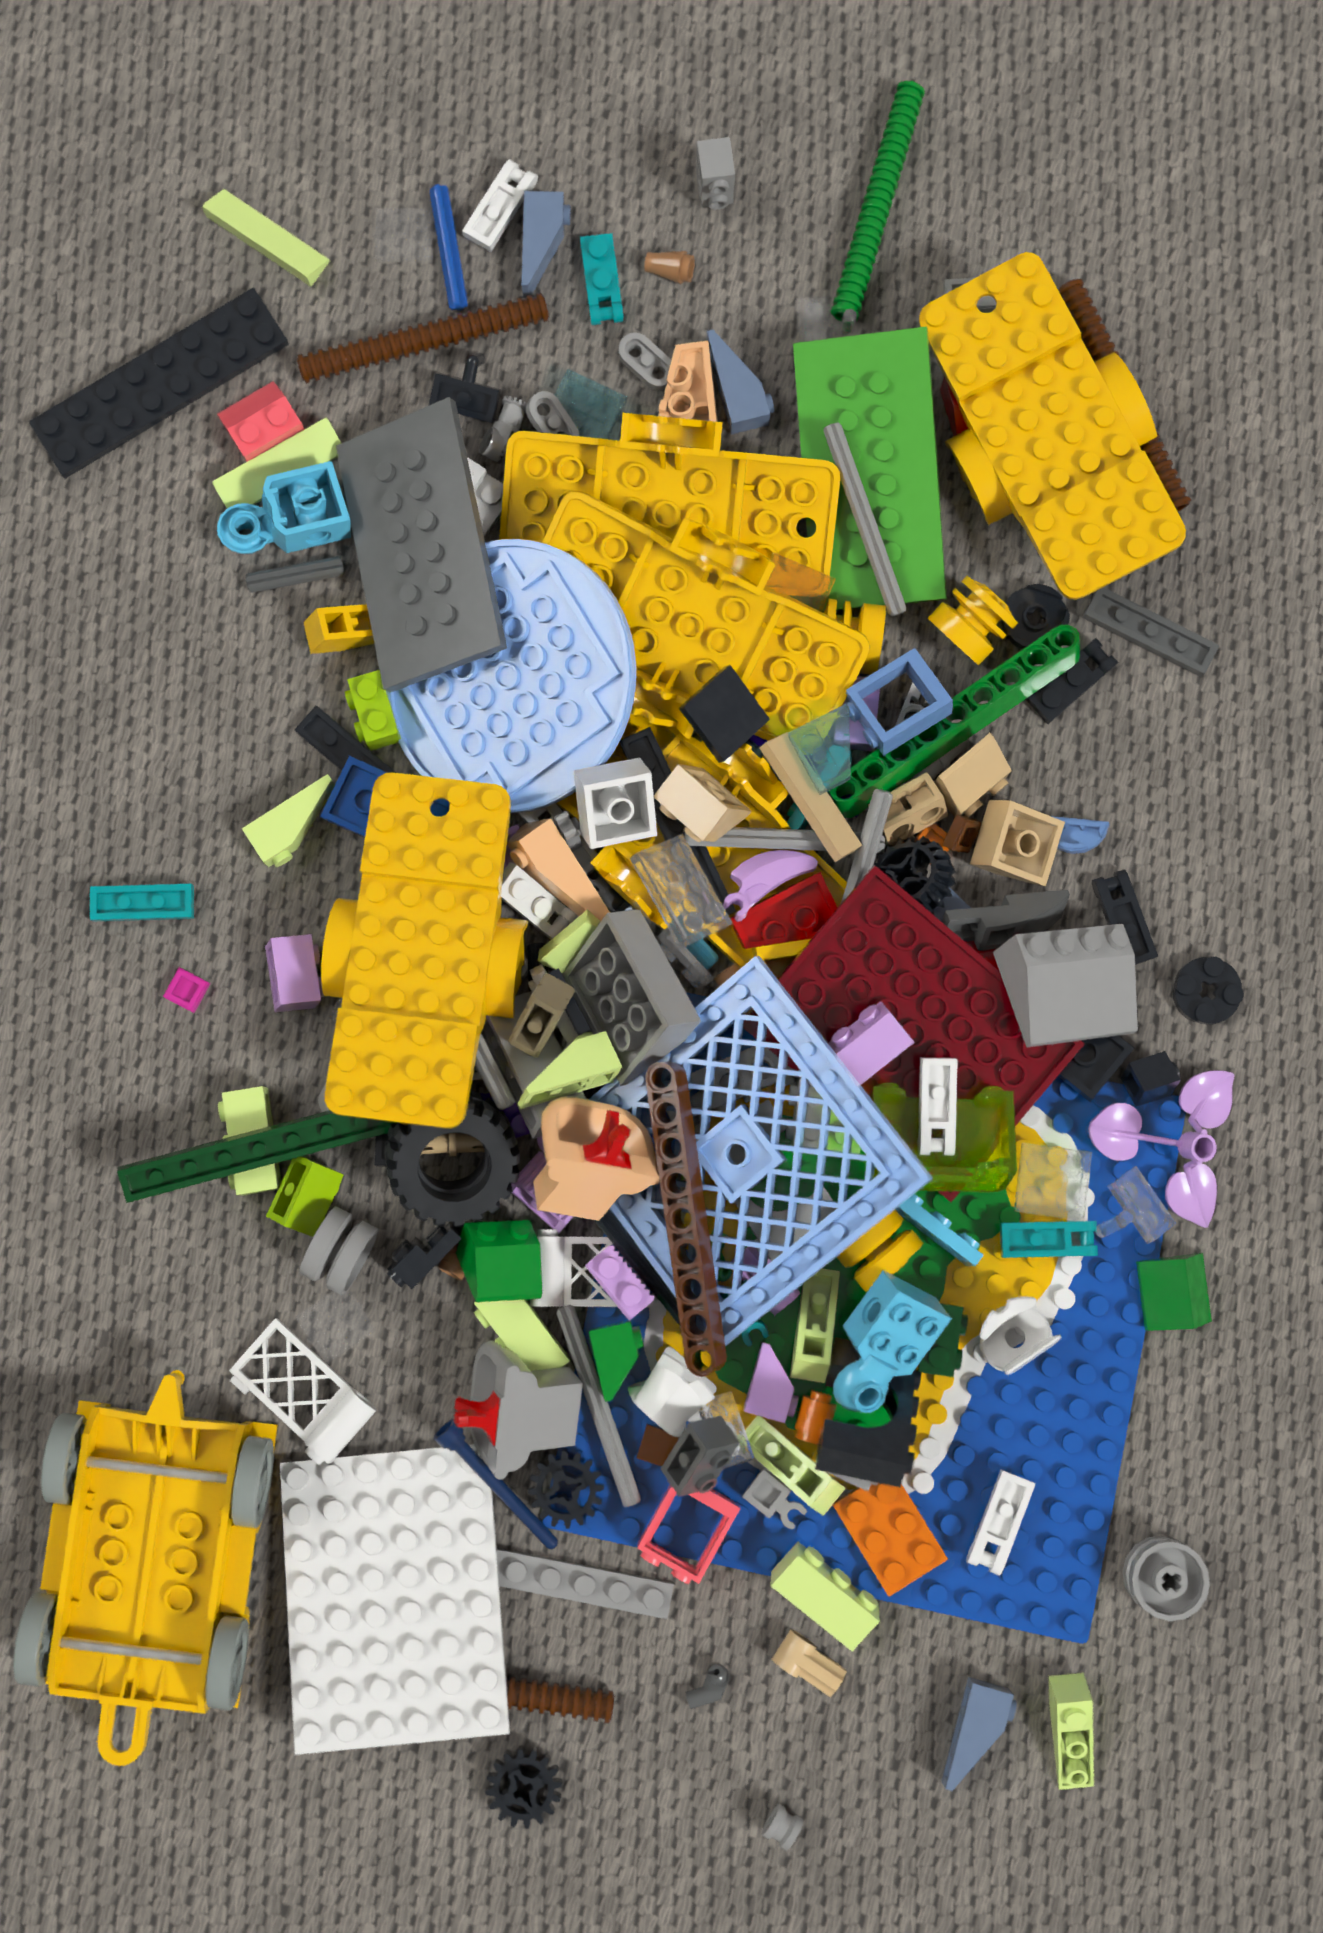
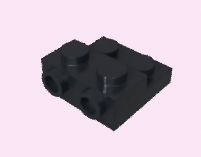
[387,1222,462,1289]

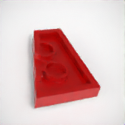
[728,872,838,949]

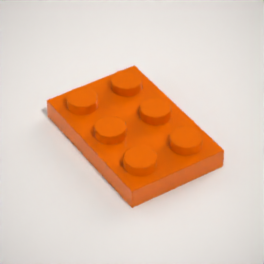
[833,1483,948,1597]

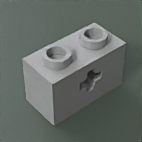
[696,137,735,210]

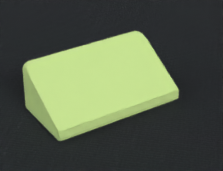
[538,909,601,973]

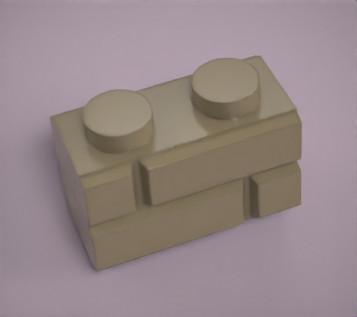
[508,973,575,1058]

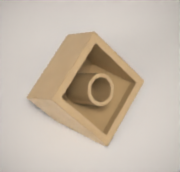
[935,733,1012,817]
[654,764,751,842]
[970,800,1065,886]

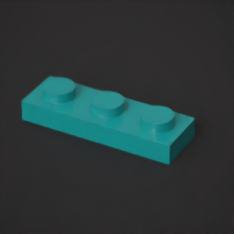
[90,884,194,922]

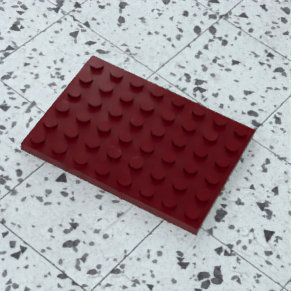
[743,865,1085,1202]

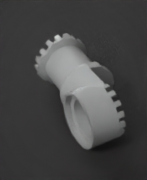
[479,396,527,462]

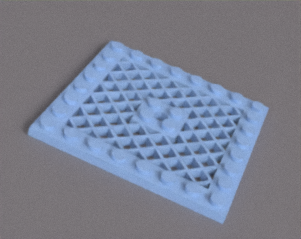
[588,956,933,1346]

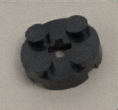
[1001,584,1070,650]
[1173,957,1244,1025]

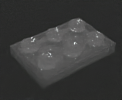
[629,834,733,950]

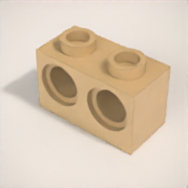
[868,772,948,847]

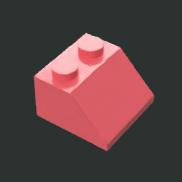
[217,381,304,462]

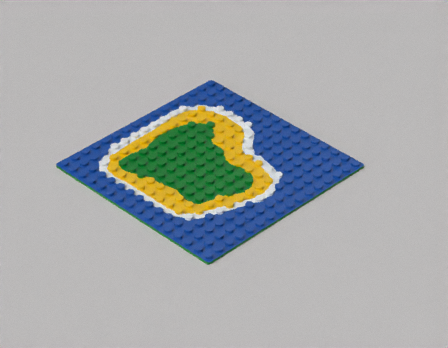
[543,992,1186,1644]

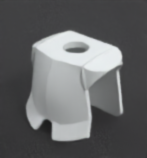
[979,1296,1062,1375]
[628,1347,717,1437]

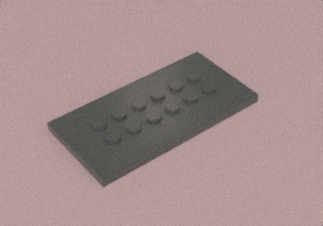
[336,397,507,693]

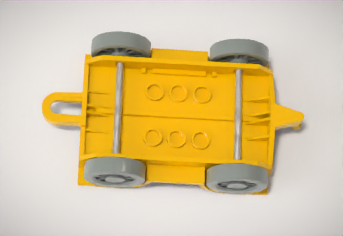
[13,1370,278,1766]

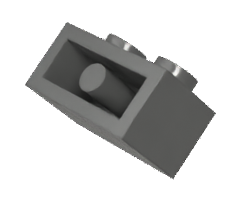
[661,1415,740,1496]

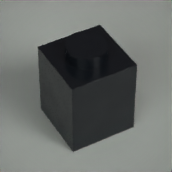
[1120,1051,1181,1107]

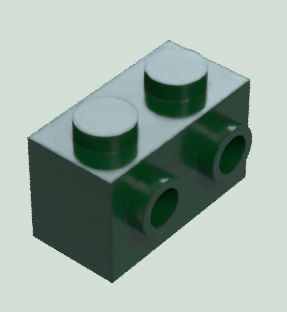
[916,1303,968,1377]

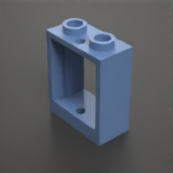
[844,648,953,756]

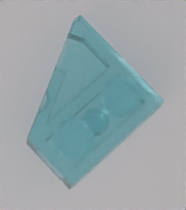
[554,369,627,439]
[788,704,851,795]

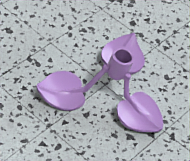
[1088,1070,1234,1228]

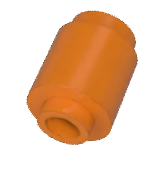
[794,1390,837,1445]

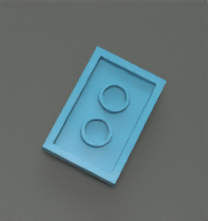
[896,1194,984,1266]

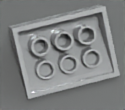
[562,909,701,1086]
[993,924,1138,1047]

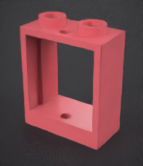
[637,1484,740,1584]

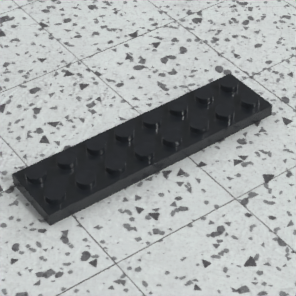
[29,287,289,479]

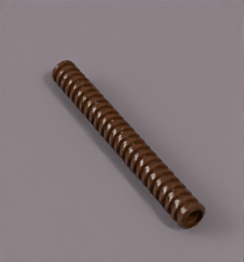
[1058,279,1191,512]
[297,292,549,383]
[506,1676,615,1724]

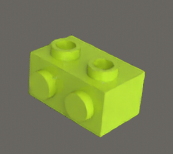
[344,670,401,751]
[266,1156,344,1237]

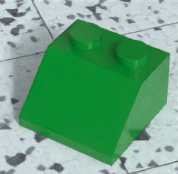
[455,1220,542,1303]
[589,1319,644,1402]

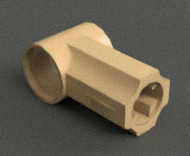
[772,1629,847,1697]

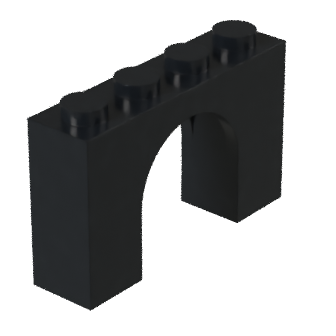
[815,1337,922,1488]

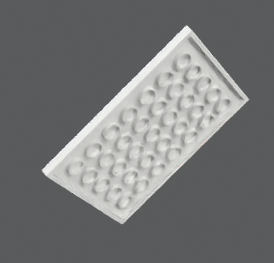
[280,1444,510,1755]

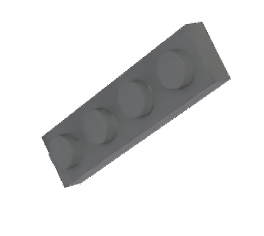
[1082,587,1219,677]

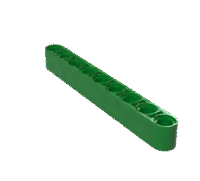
[830,625,1080,818]

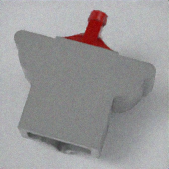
[454,1341,583,1480]

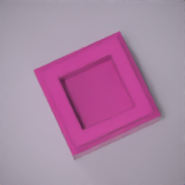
[163,967,211,1013]

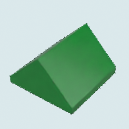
[1136,1253,1212,1331]

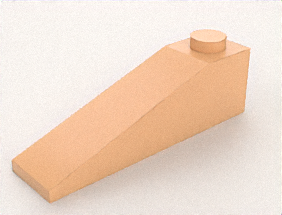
[658,340,721,450]
[507,818,610,921]

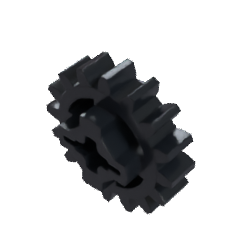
[528,1450,604,1529]
[485,1746,563,1829]

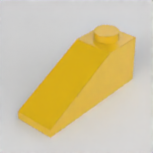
[303,604,374,654]

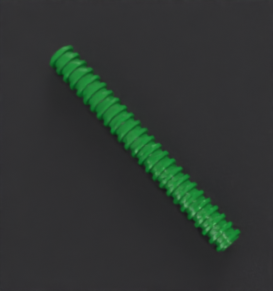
[830,80,925,323]

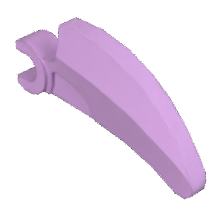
[722,850,818,922]

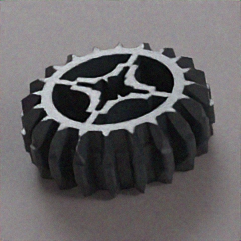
[873,835,956,915]

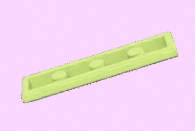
[202,189,330,287]
[212,418,341,508]

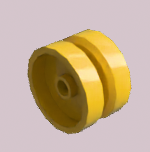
[837,1209,923,1292]

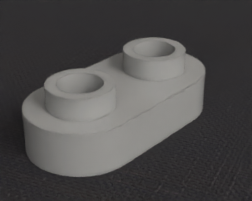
[619,333,671,391]
[526,391,580,436]

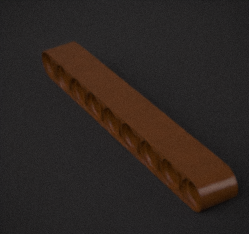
[645,1062,727,1377]

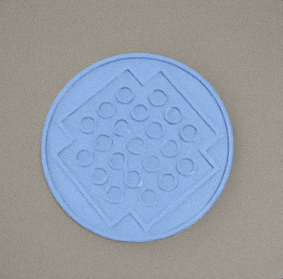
[387,539,636,813]

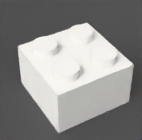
[573,758,657,849]

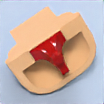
[533,1097,660,1221]

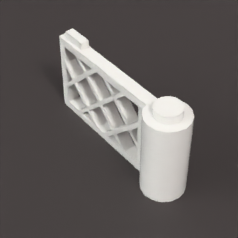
[530,1230,664,1307]
[229,1318,377,1464]

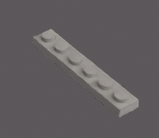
[497,1548,674,1619]

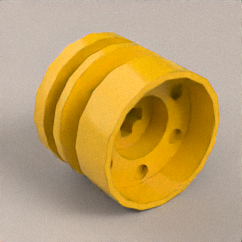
[928,575,1018,665]
[823,598,886,675]

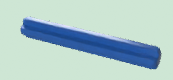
[429,184,468,311]

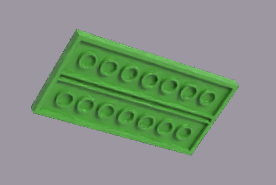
[793,326,947,612]

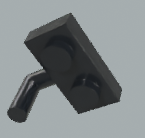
[429,352,501,423]

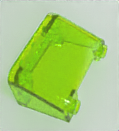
[871,1083,1017,1192]

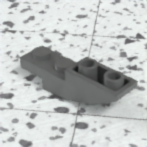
[942,890,1070,951]

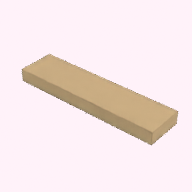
[760,732,863,862]

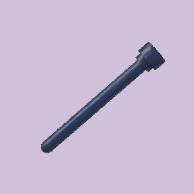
[433,1419,558,1549]

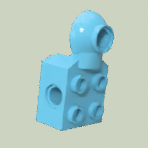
[217,461,351,554]
[833,1270,951,1413]

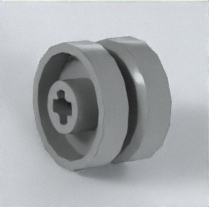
[299,1206,379,1296]
[1122,1536,1210,1621]

